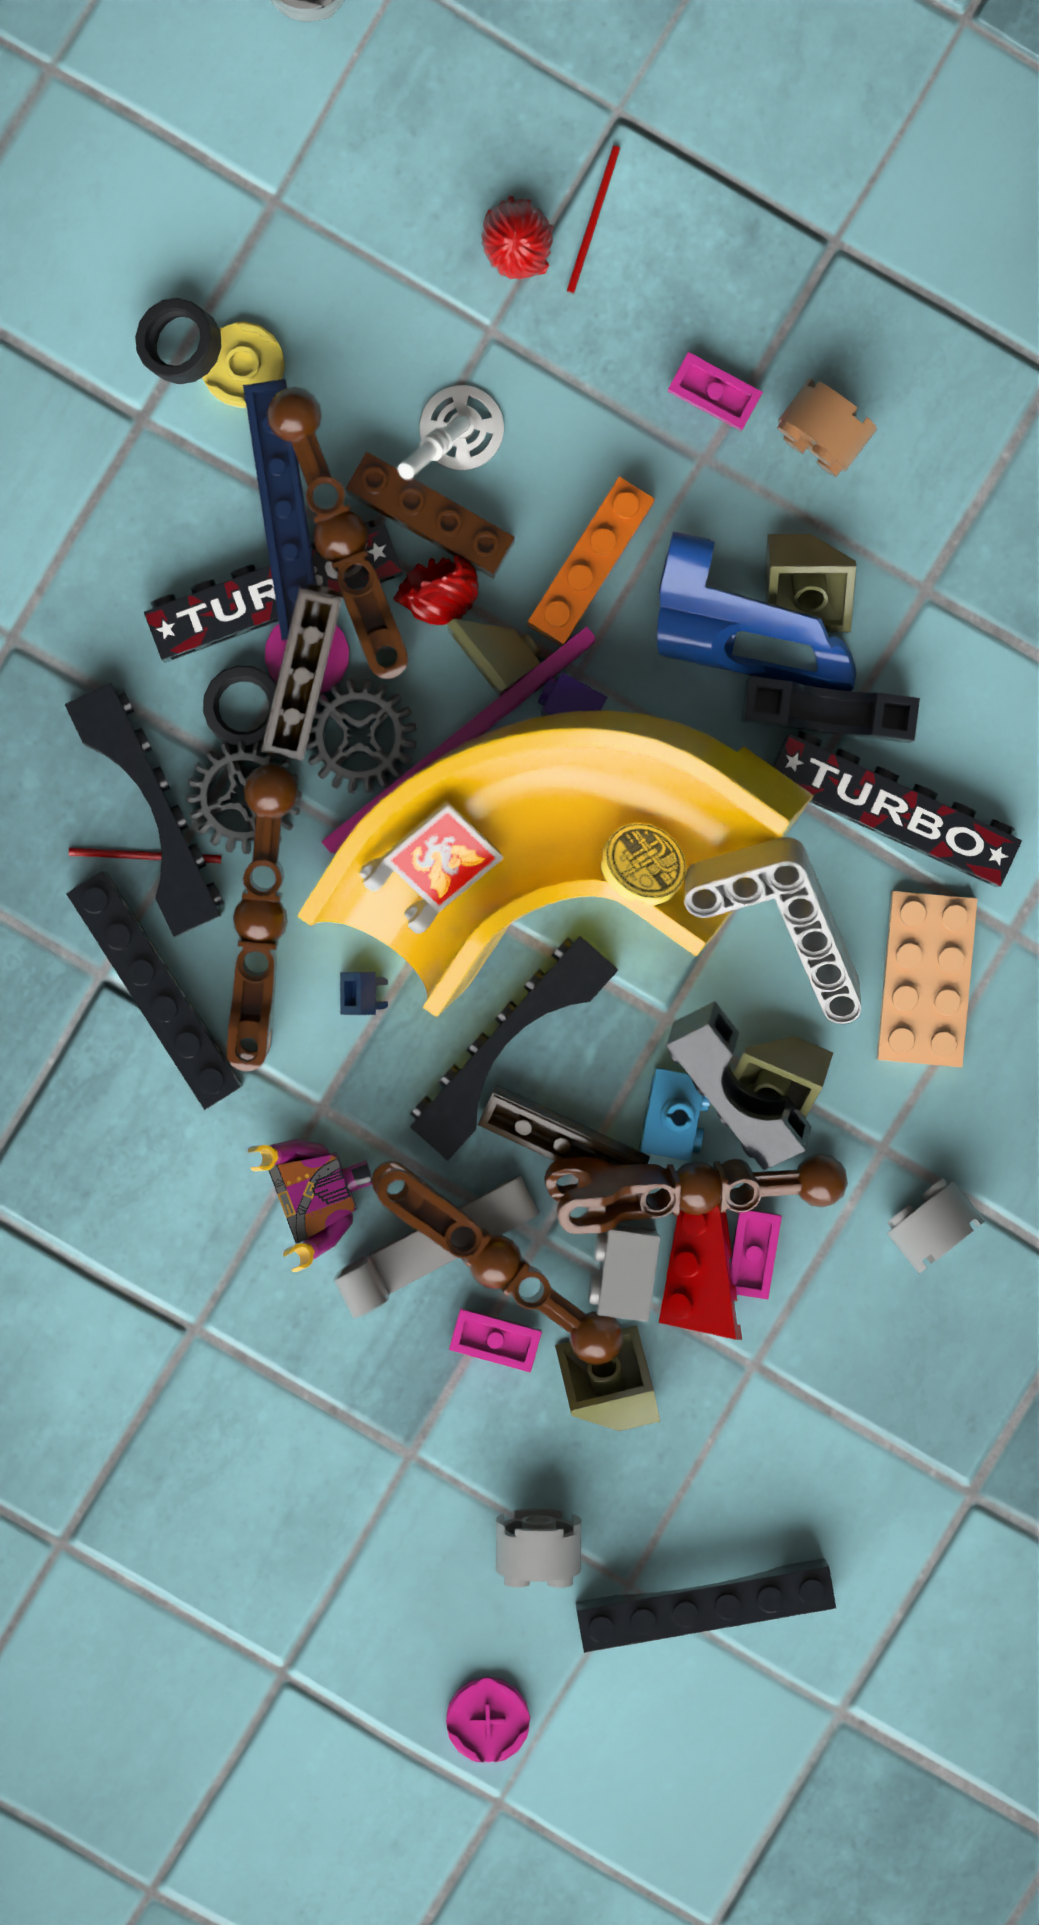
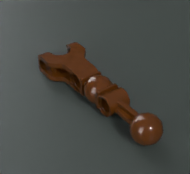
[267,387,408,679]
[227,764,299,1072]
[544,1154,848,1234]
[371,1161,624,1365]

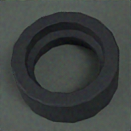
[135,298,222,384]
[203,665,276,747]

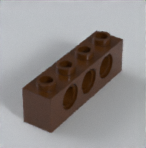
[345,451,515,579]

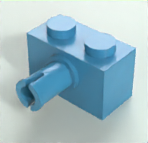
[638,1067,710,1161]

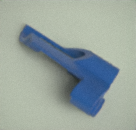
[657,531,856,691]

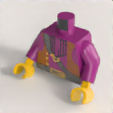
[248,1139,372,1272]

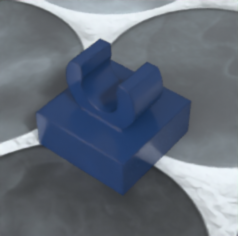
[340,972,388,1015]

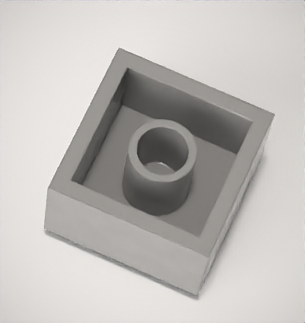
[588,1225,660,1322]

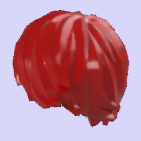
[481,196,553,280]
[393,555,479,626]

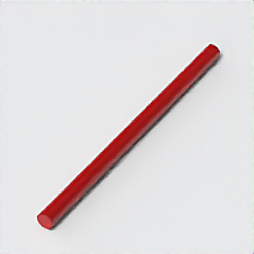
[566,145,621,294]
[69,847,222,864]

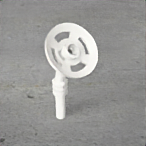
[398,385,504,479]

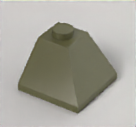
[765,534,856,632]
[447,619,542,697]
[733,1036,833,1118]
[555,1326,660,1431]

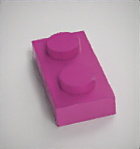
[667,352,763,432]
[730,1210,782,1300]
[449,1307,542,1373]

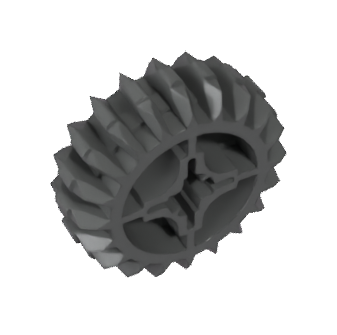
[306,679,417,794]
[186,741,302,854]

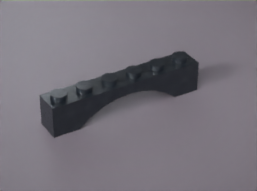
[64,683,225,938]
[410,936,618,1161]
[575,1558,836,1653]

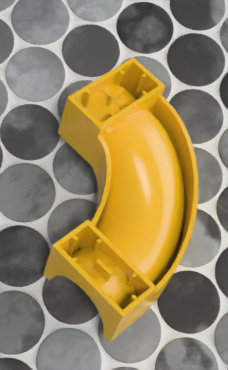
[297,710,813,1017]

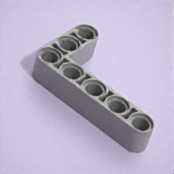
[685,837,861,1024]
[334,1175,540,1318]

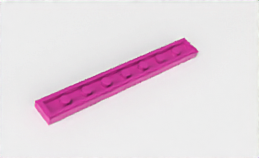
[321,626,596,854]

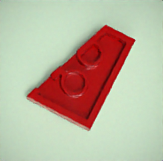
[658,1206,742,1340]

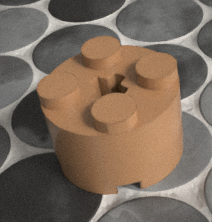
[777,378,877,477]

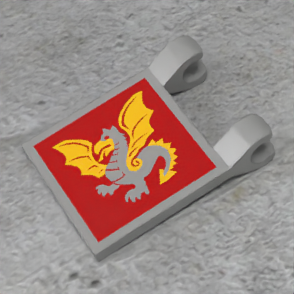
[359,801,504,934]

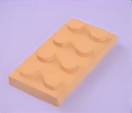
[876,891,978,1067]

